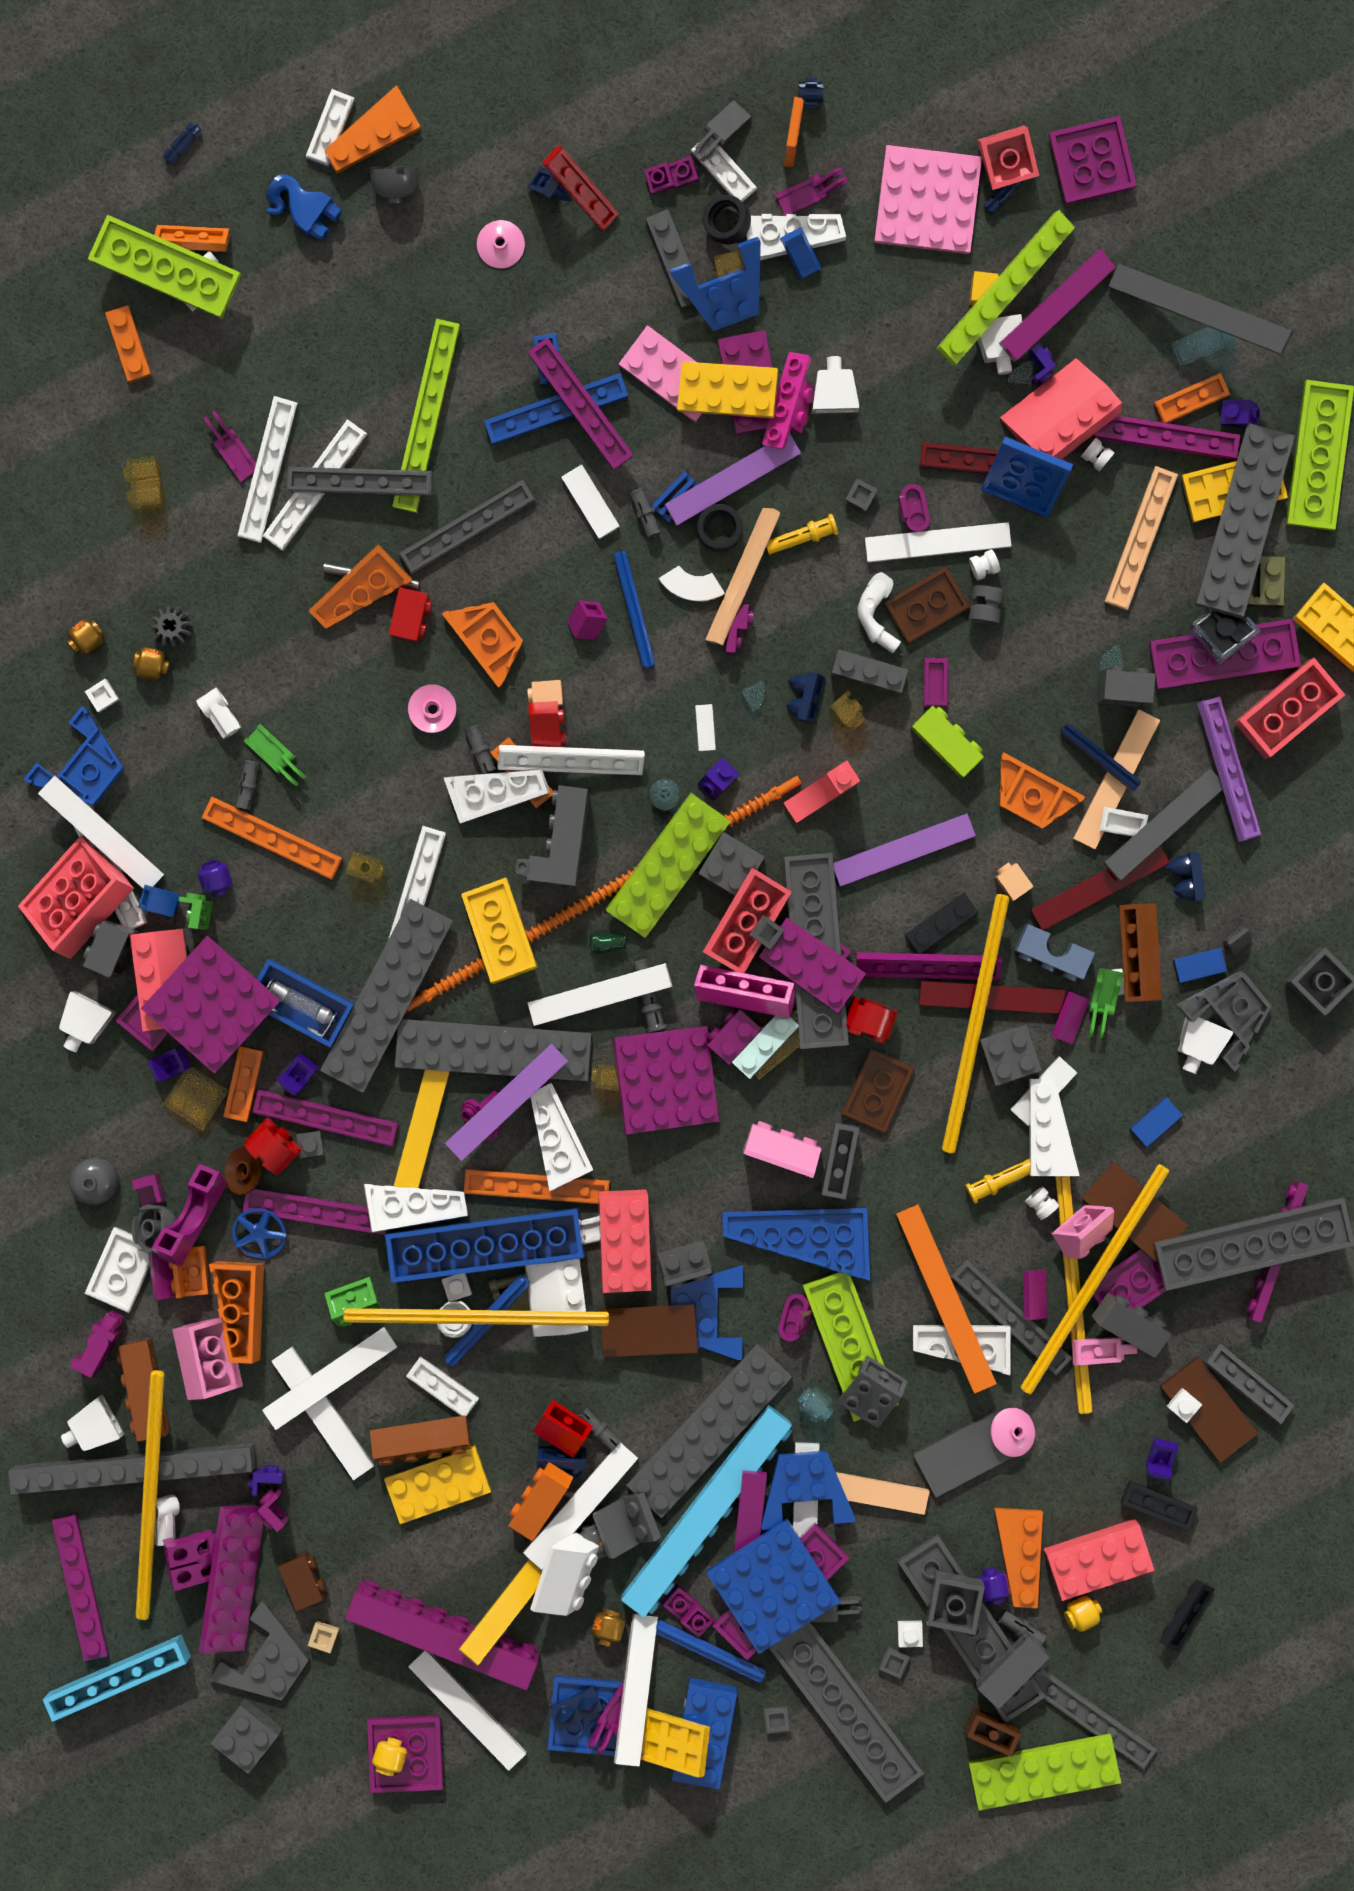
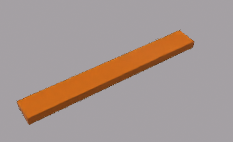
[896,1205,996,1394]

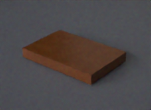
[883,566,970,644]
[841,1048,915,1134]

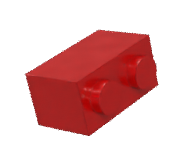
[389,587,432,643]
[529,701,566,747]
[532,1400,593,1458]

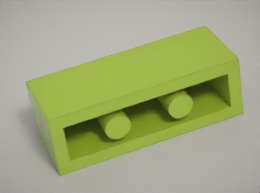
[911,706,984,779]

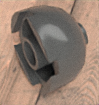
[370,166,418,203]
[69,1157,119,1206]
[131,1204,177,1253]

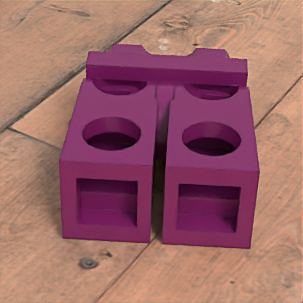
[69,1310,125,1378]
[162,1529,216,1591]

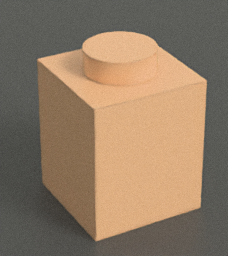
[528,680,563,707]
[995,862,1034,901]

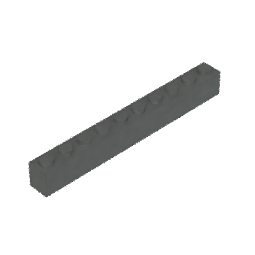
[8,1443,256,1495]

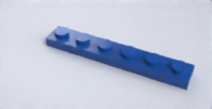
[484,373,629,445]

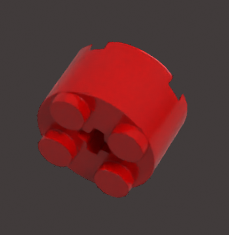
[846,996,899,1043]
[244,1117,302,1175]

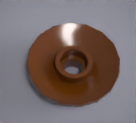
[224,1147,261,1195]

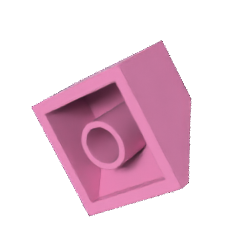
[1052,1205,1114,1259]

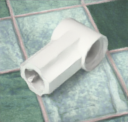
[196,687,241,739]
[154,1494,180,1546]

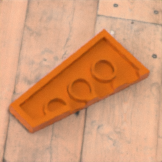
[324,85,421,174]
[309,544,412,629]
[994,1508,1043,1608]

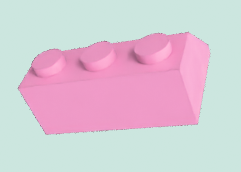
[743,1121,821,1178]
[172,1318,243,1400]

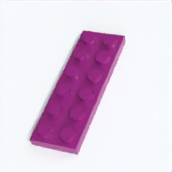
[1149,619,1301,690]
[199,1505,263,1654]
[713,1522,849,1660]

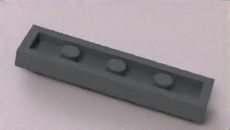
[646,209,698,309]
[1204,1344,1295,1425]

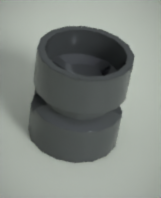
[968,585,1004,625]

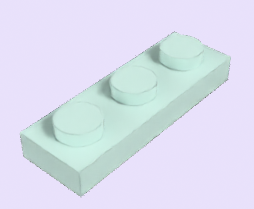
[732,1015,798,1079]

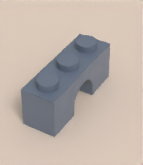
[1014,924,1095,982]

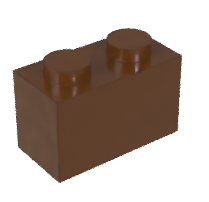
[278,1551,327,1611]
[964,1707,1021,1757]

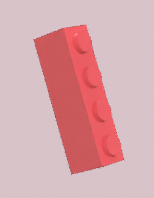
[703,868,791,973]
[130,929,187,1032]

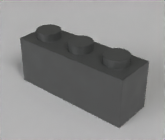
[831,650,908,696]
[820,1122,859,1200]
[1092,1293,1172,1358]
[976,1631,1050,1709]

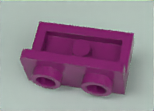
[707,1008,761,1065]
[258,1487,289,1532]

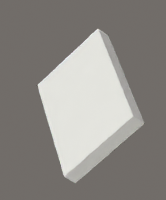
[85,1227,150,1313]

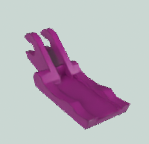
[775,167,848,216]
[203,411,256,482]
[587,1682,624,1755]

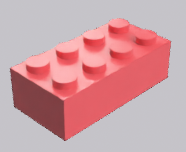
[1234,658,1345,759]
[598,1189,651,1293]
[1044,1519,1155,1601]

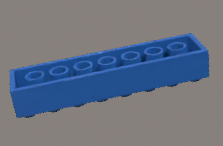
[385,1208,586,1283]

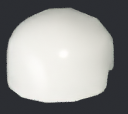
[437,1301,472,1338]

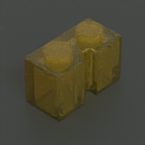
[123,456,166,512]

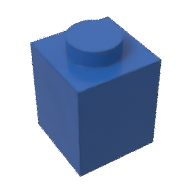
[138,884,180,917]

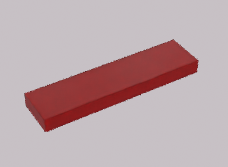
[542,145,619,232]

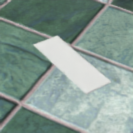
[695,704,716,751]

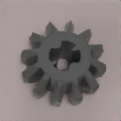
[151,606,193,647]

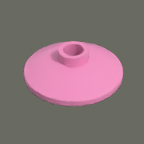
[477,220,525,269]
[408,684,456,733]
[990,1408,1035,1457]

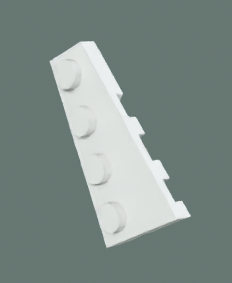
[746,214,846,260]
[444,769,550,823]
[1029,1079,1079,1176]
[530,1083,593,1191]
[364,1184,468,1233]
[913,1325,1010,1375]

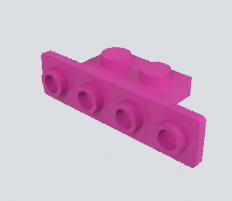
[762,352,815,449]

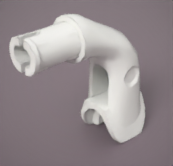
[858,572,901,653]

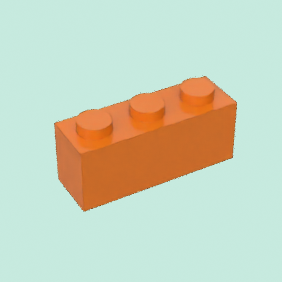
[508,1462,573,1541]

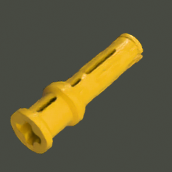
[766,514,839,556]
[965,1158,1030,1204]

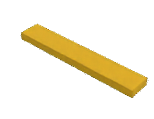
[394,1070,450,1188]
[458,1559,544,1666]

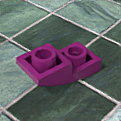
[644,156,700,194]
[726,605,753,655]
[661,1584,715,1637]

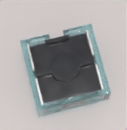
[1189,610,1260,665]

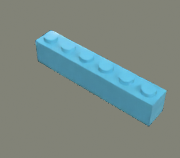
[43,1634,191,1722]

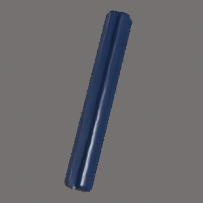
[1060,723,1141,791]

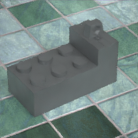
[515,785,589,887]

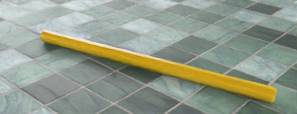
[942,894,1009,1153]
[1021,1164,1169,1394]
[1055,1176,1092,1414]
[343,1308,609,1326]
[136,1370,164,1620]

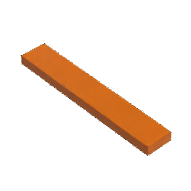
[202,796,343,880]
[464,1169,610,1204]

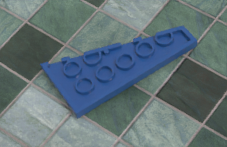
[722,1208,870,1281]

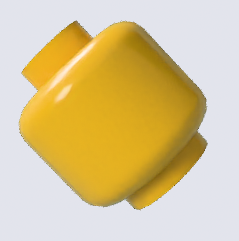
[1064,1595,1102,1632]
[372,1737,407,1776]

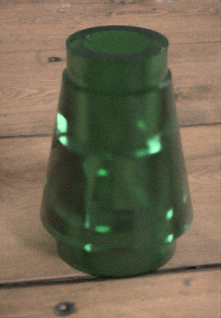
[590,931,625,955]

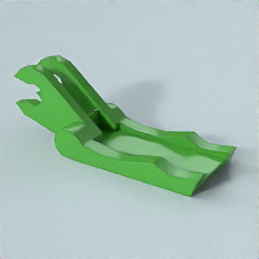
[244,724,306,786]
[1088,968,1124,1039]

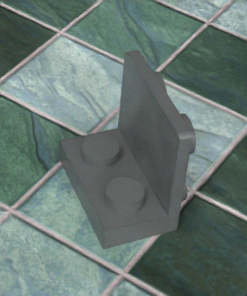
[657,1240,712,1288]
[838,1356,908,1428]
[593,1492,661,1559]

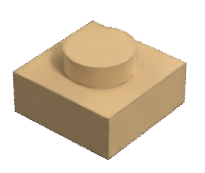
[308,1621,339,1653]

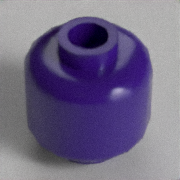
[197,860,232,897]
[977,1567,1010,1605]

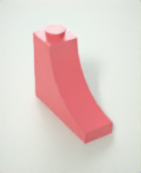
[783,761,860,823]

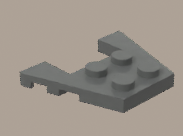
[1176,971,1272,1072]
[209,1599,310,1701]

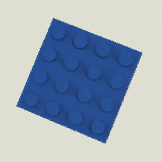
[706,1519,841,1654]

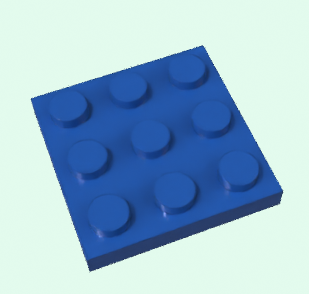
[981,437,1073,517]
[548,1675,624,1756]

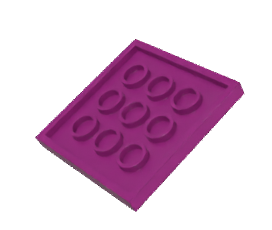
[141,935,281,1074]
[612,1026,719,1135]

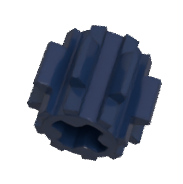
[798,77,823,109]

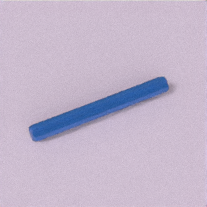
[614,551,655,669]
[444,1275,530,1366]
[656,1620,766,1683]

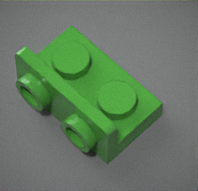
[178,893,213,930]
[325,1277,382,1326]

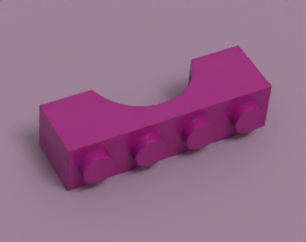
[152,1164,228,1267]

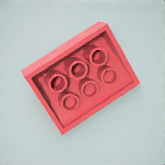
[1000,358,1122,459]
[18,836,134,959]

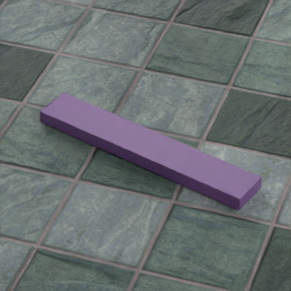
[664,433,801,526]
[1197,697,1261,842]
[833,814,976,886]
[445,1044,568,1161]

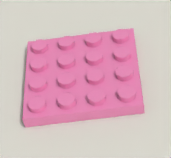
[874,145,982,254]

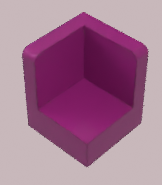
[568,600,607,640]
[131,1173,166,1206]

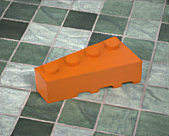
[209,1261,264,1364]

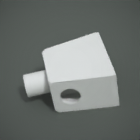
[977,314,1022,375]
[812,356,859,414]
[59,991,116,1052]
[1178,1017,1233,1074]
[61,1394,124,1451]

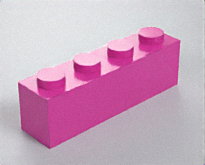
[694,965,796,1018]

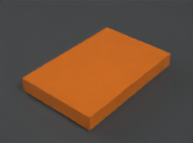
[784,97,804,168]

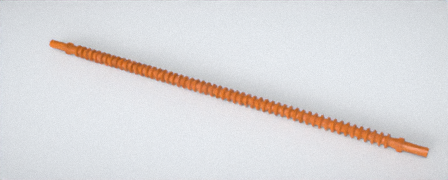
[407,776,802,1012]

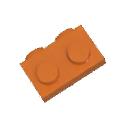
[169,1245,211,1299]

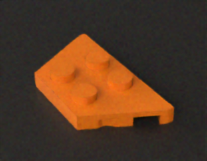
[442,602,524,688]
[999,752,1085,829]

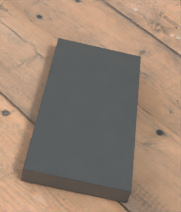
[913,1409,1012,1498]

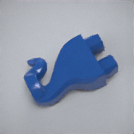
[265,174,342,241]

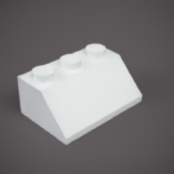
[525,1259,588,1337]
[530,1532,599,1616]

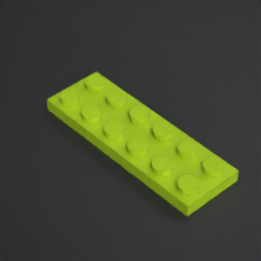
[88,215,242,319]
[1286,380,1354,531]
[606,793,731,938]
[803,1272,899,1422]
[968,1733,1121,1811]

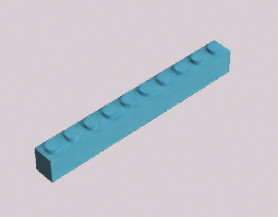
[621,1404,792,1617]

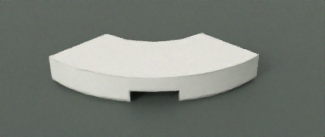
[659,566,725,602]

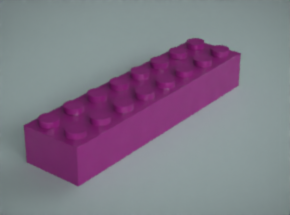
[345,1580,540,1691]

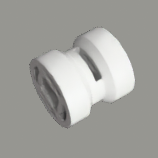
[1081,438,1115,472]
[969,549,1001,581]
[1025,1186,1059,1220]

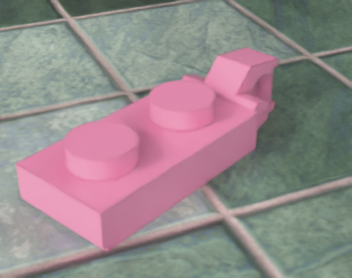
[1072,1337,1137,1365]

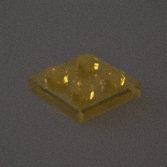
[162,1064,229,1131]

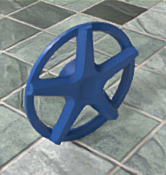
[232,1208,286,1259]

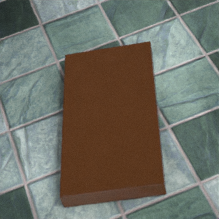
[1082,1162,1188,1262]
[599,1303,699,1357]
[1160,1356,1258,1463]

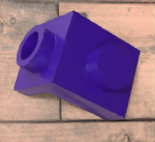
[1028,343,1056,385]
[1220,399,1261,426]
[698,757,740,800]
[148,1045,191,1082]
[277,1052,319,1096]
[1146,1438,1178,1480]
[248,1465,285,1497]

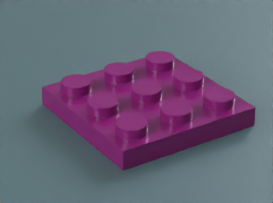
[1048,116,1137,205]
[367,1715,444,1793]

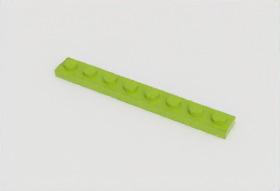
[936,210,1075,366]
[392,319,460,513]

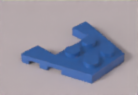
[669,237,761,331]
[23,706,125,806]
[671,1265,743,1360]
[761,1450,856,1530]

